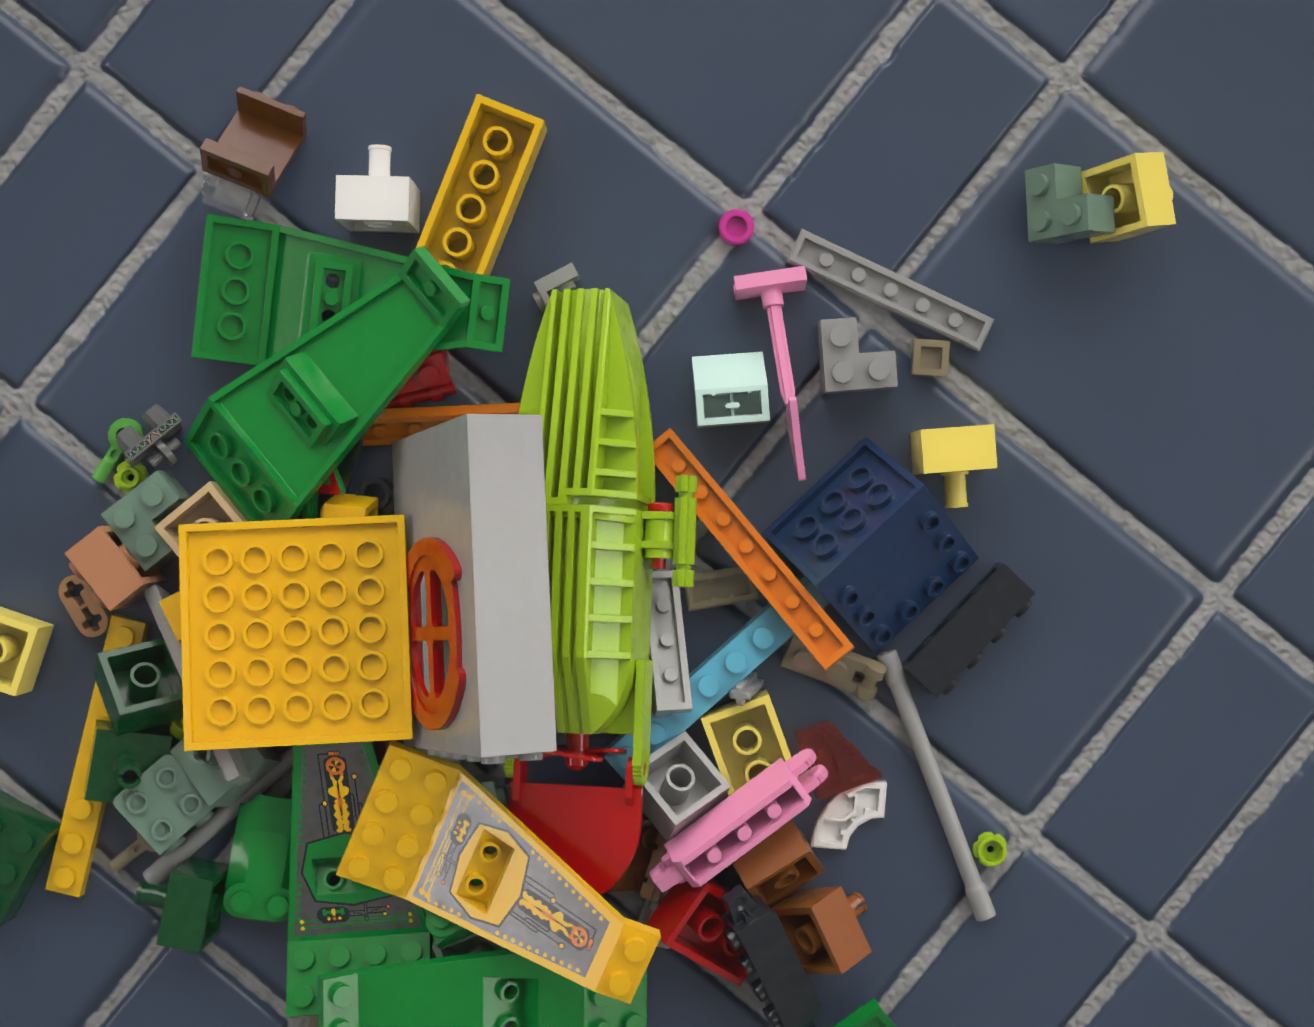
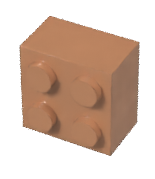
[64,526,167,611]

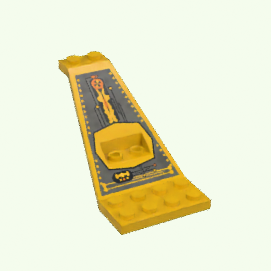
[336,740,661,1004]

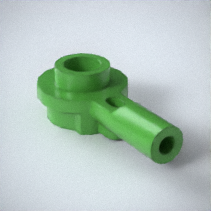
[92,418,145,484]

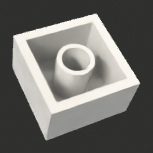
[335,144,421,233]

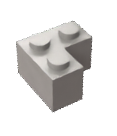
[817,317,898,395]

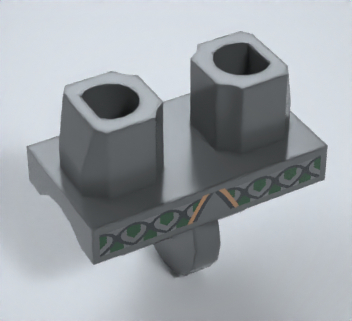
[115,404,182,468]

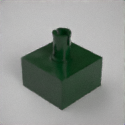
[94,638,183,736]
[84,719,172,803]
[135,857,229,953]

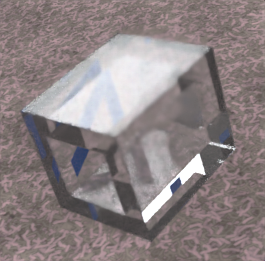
[202,175,262,221]

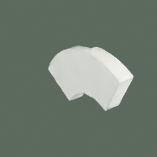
[810,780,887,850]

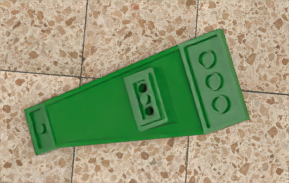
[191,214,510,366]
[318,949,647,1027]

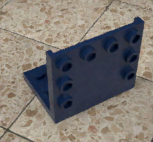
[763,437,979,654]

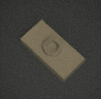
[685,566,759,611]

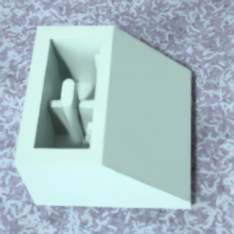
[692,352,770,428]

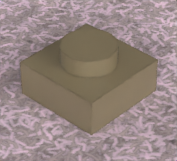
[910,339,950,378]

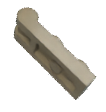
[781,634,887,701]

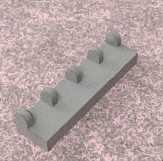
[649,571,693,718]

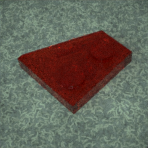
[794,720,882,800]

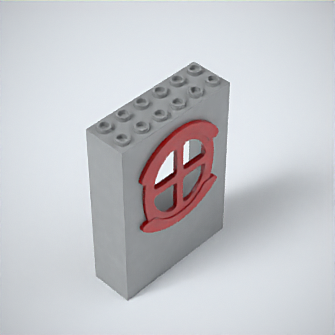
[392,414,557,764]

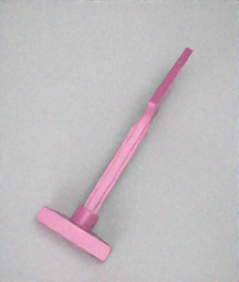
[733,266,807,481]

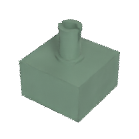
[170,739,281,808]

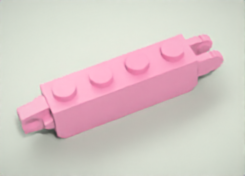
[649,748,829,893]

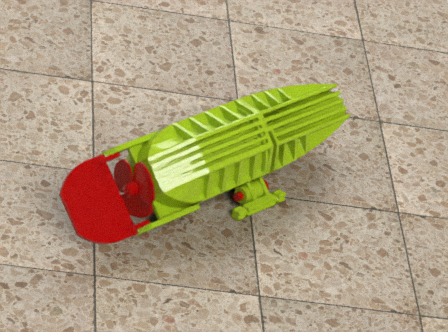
[504,288,698,894]

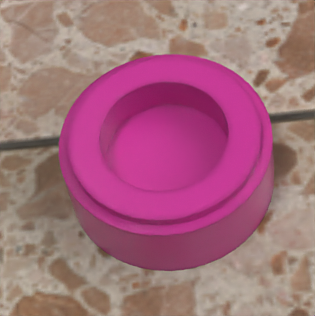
[718,209,754,247]

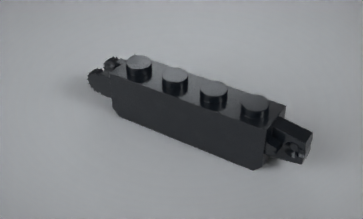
[721,884,821,1027]

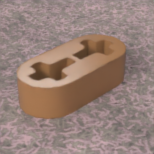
[58,575,113,637]

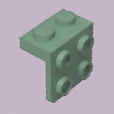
[113,754,214,855]

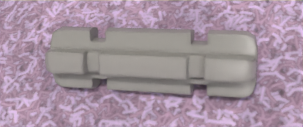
[729,672,764,706]

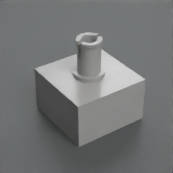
[623,731,731,842]

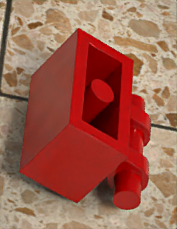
[387,350,457,409]

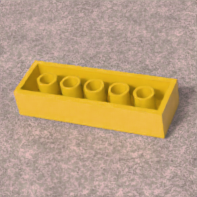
[416,94,547,276]

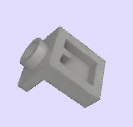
[532,262,580,313]

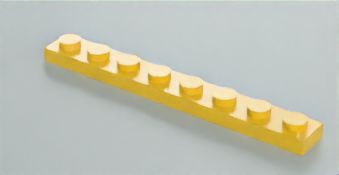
[45,614,150,898]

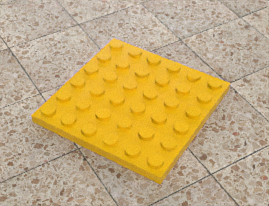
[178,515,414,751]

